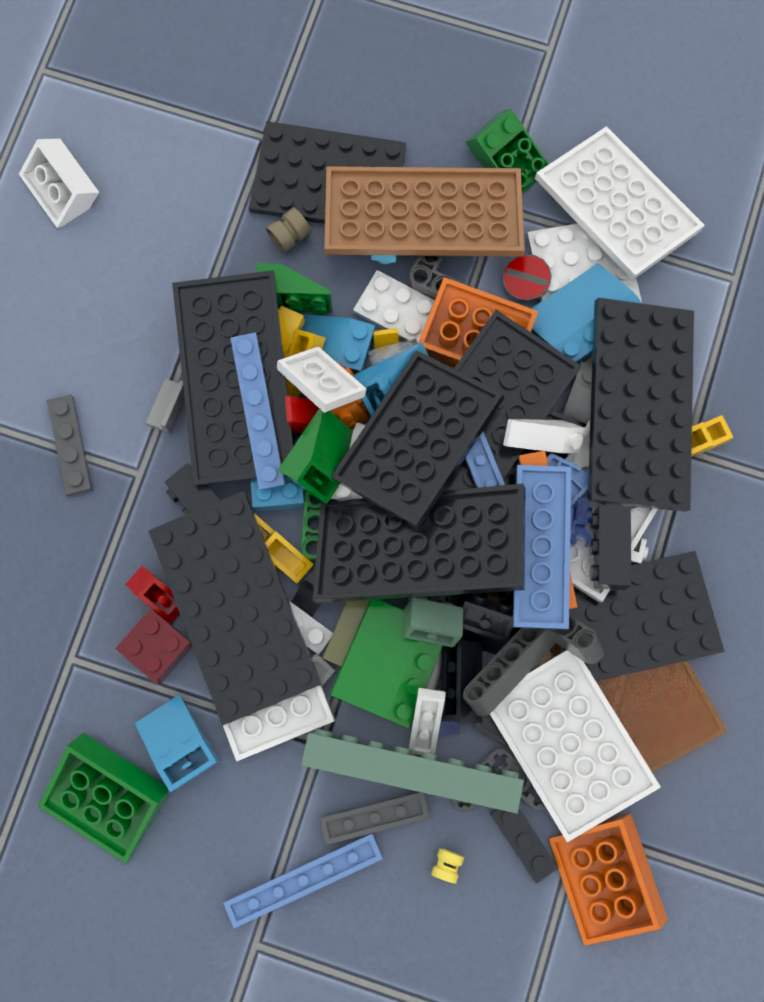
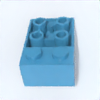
[353,342,429,416]
[135,694,221,792]

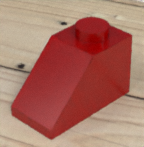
[285,396,319,436]
[125,565,180,624]

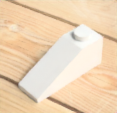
[503,419,585,453]

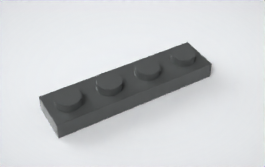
[47,394,93,497]
[320,792,430,845]

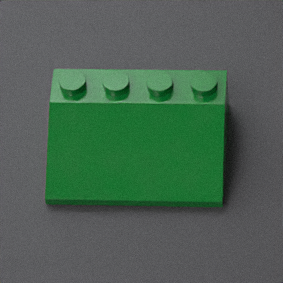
[329,599,443,729]
[38,733,170,864]

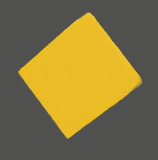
[373,328,400,357]

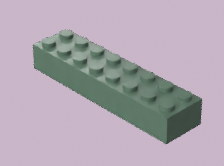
[301,729,524,814]

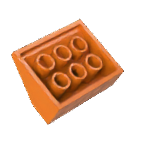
[418,277,538,368]
[549,813,668,946]

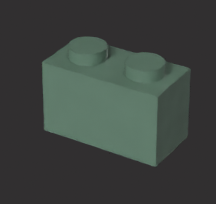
[402,597,463,647]

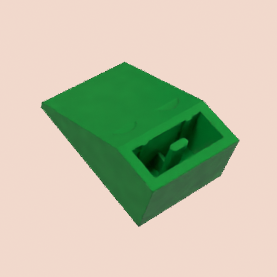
[465,108,549,193]
[256,263,333,315]
[278,408,353,504]

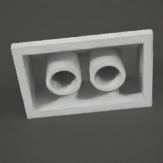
[19,138,99,228]

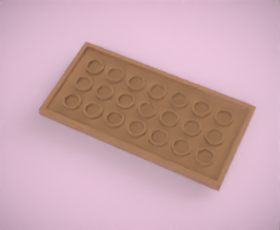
[324,167,525,256]

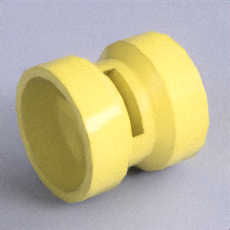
[431,848,465,884]

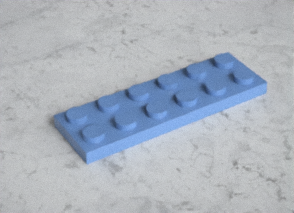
[513,465,571,630]

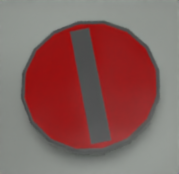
[502,254,552,301]

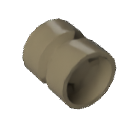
[265,207,312,253]

